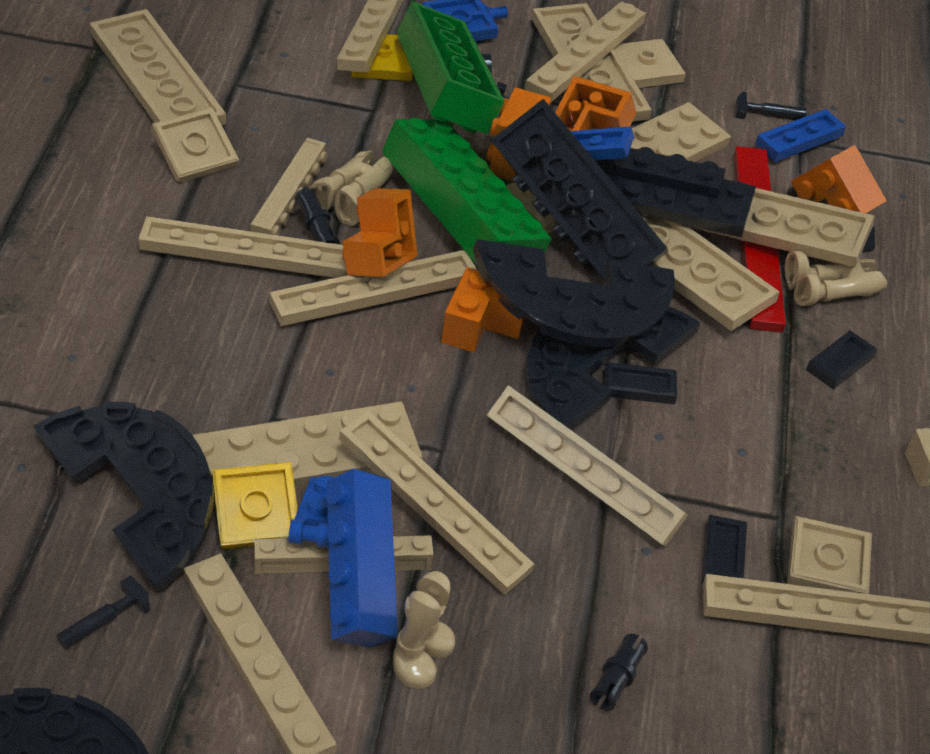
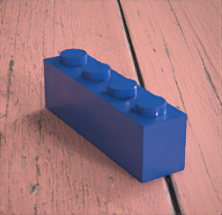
[326,469,398,648]

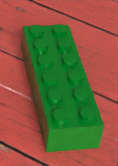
[396,1,505,135]
[382,118,552,264]

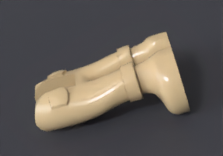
[309,150,394,226]
[785,251,887,306]
[393,571,455,689]

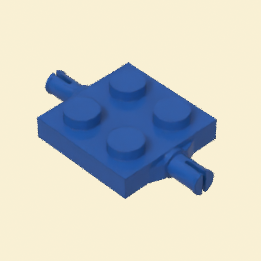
[422,0,508,41]

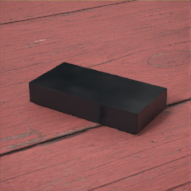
[806,330,878,390]
[604,362,677,405]
[701,515,747,584]

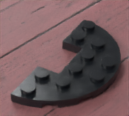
[473,239,675,347]
[525,307,700,430]
[33,402,214,592]
[0,688,149,754]

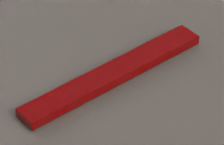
[734,146,786,333]

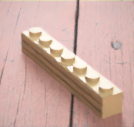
[250,138,328,236]
[254,536,433,574]

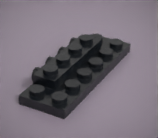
[491,99,669,284]
[595,147,756,238]

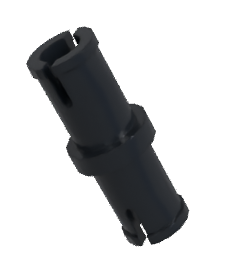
[295,187,340,244]
[590,633,648,711]

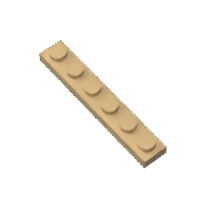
[337,0,404,72]
[525,1,646,102]
[138,216,347,278]
[269,250,477,326]
[487,385,688,547]
[339,410,535,595]
[184,554,337,754]
[703,574,930,644]

